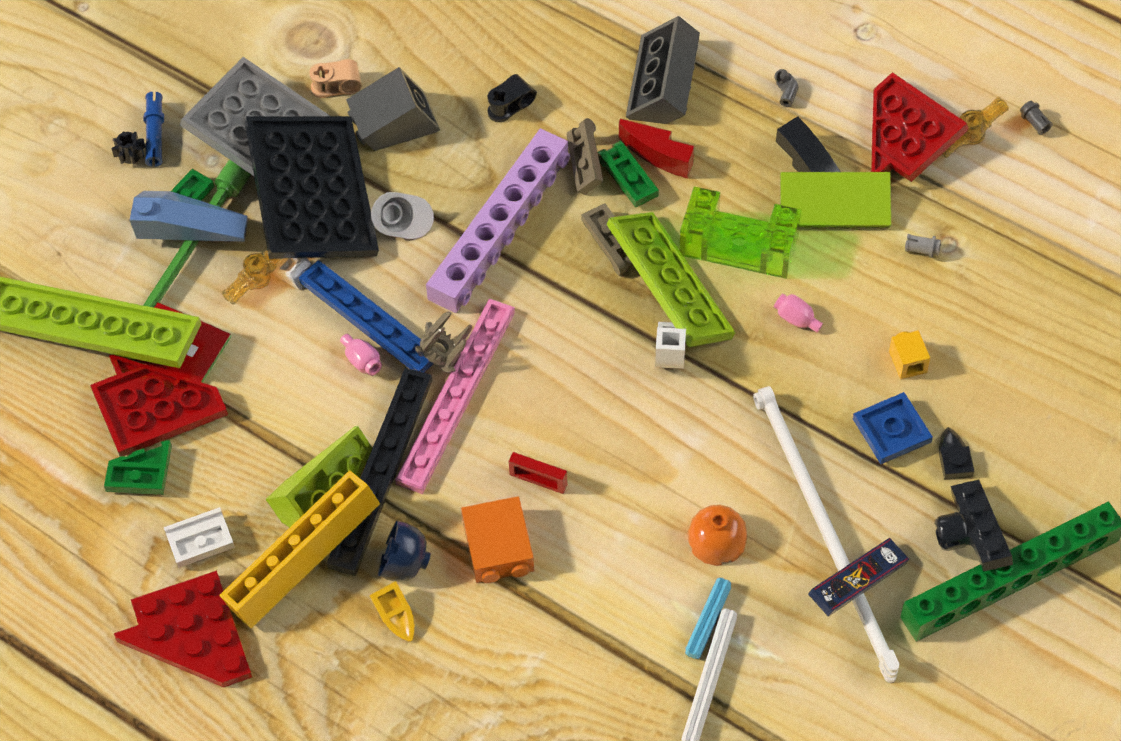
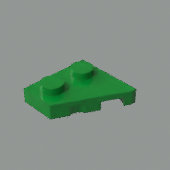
[104,440,172,495]

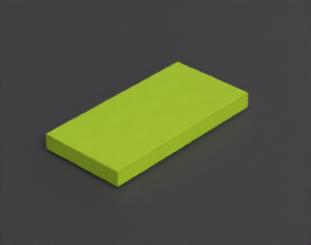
[780,172,891,228]

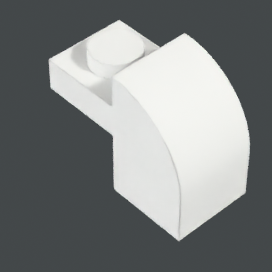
[655,322,686,369]

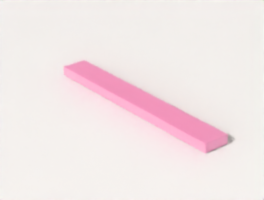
[395,299,515,494]

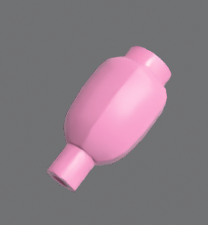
[774,293,823,333]
[340,334,382,376]

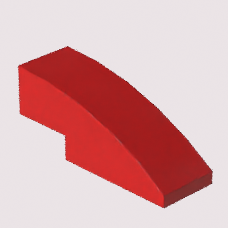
[619,118,694,179]

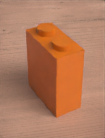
[461,496,534,583]

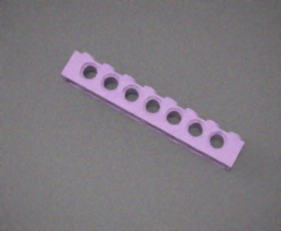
[426,128,570,313]

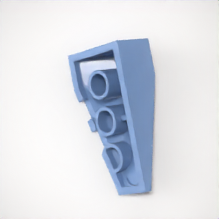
[130,191,248,242]

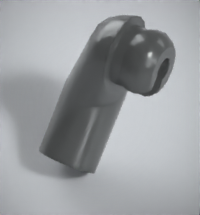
[774,69,799,107]

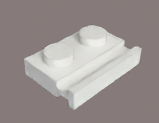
[164,507,235,568]

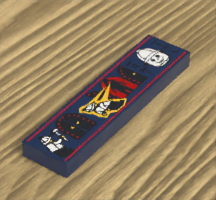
[808,538,910,617]

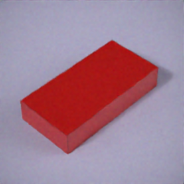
[508,452,568,494]

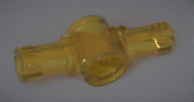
[943,97,1009,158]
[222,250,282,305]

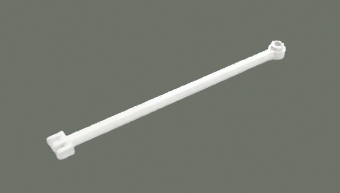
[753,386,899,683]

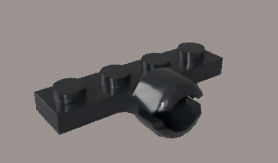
[934,479,1013,572]

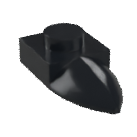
[939,427,974,480]

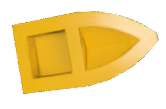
[369,581,415,642]

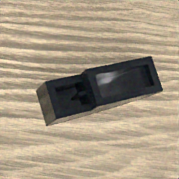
[776,116,840,172]

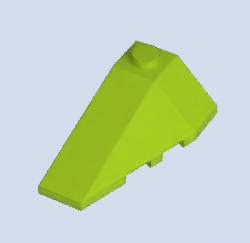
[266,426,373,528]

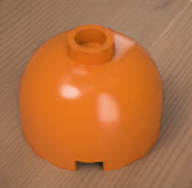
[688,505,747,566]

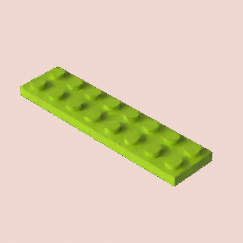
[0,277,201,368]

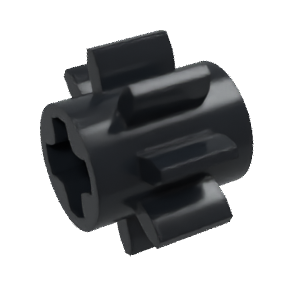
[111,131,146,164]

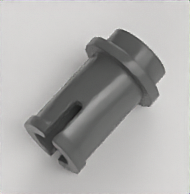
[1020,100,1053,135]

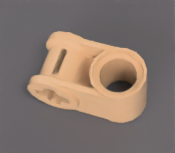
[310,59,362,98]

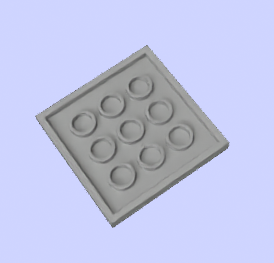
[180,57,330,176]

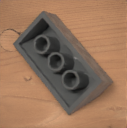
[626,16,700,124]

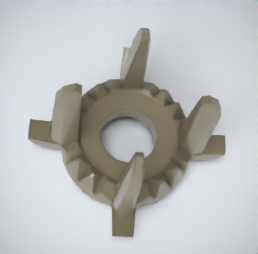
[415,311,472,373]

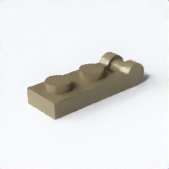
[567,118,603,195]
[581,203,634,275]

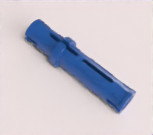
[143,92,164,167]

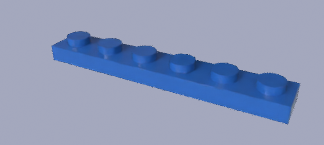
[299,260,434,373]

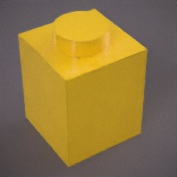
[889,330,930,380]

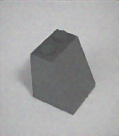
[346,67,440,151]

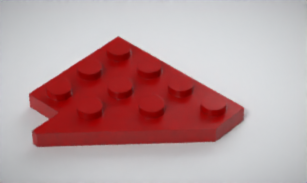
[871,72,969,182]
[90,354,228,457]
[114,570,253,688]

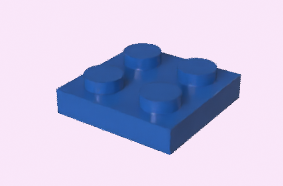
[853,392,933,464]

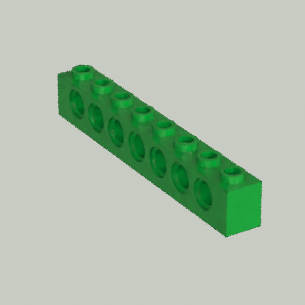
[900,501,1121,642]

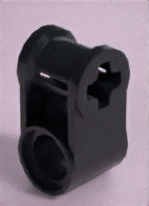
[487,74,537,122]

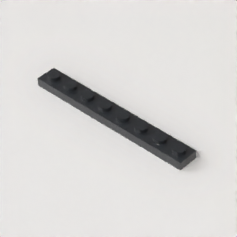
[327,368,433,576]

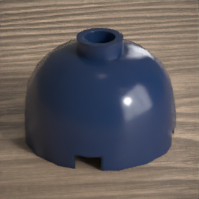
[378,521,431,582]

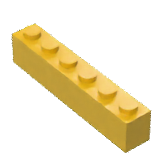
[219,470,380,629]

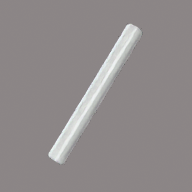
[682,609,737,741]

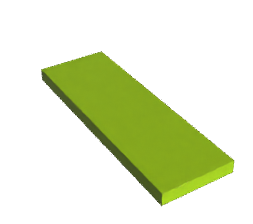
[606,212,736,347]

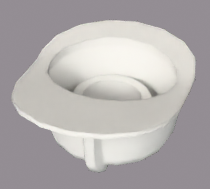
[371,192,434,239]

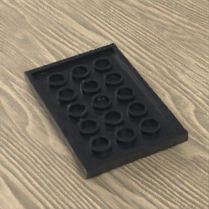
[245,116,379,259]

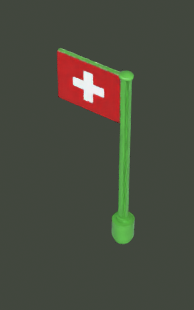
[113,160,251,382]

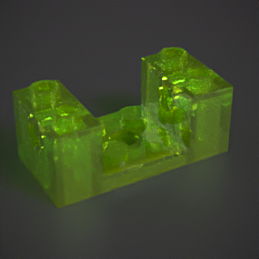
[679,186,802,279]

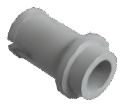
[905,234,941,258]

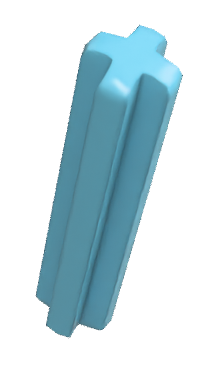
[685,578,731,659]

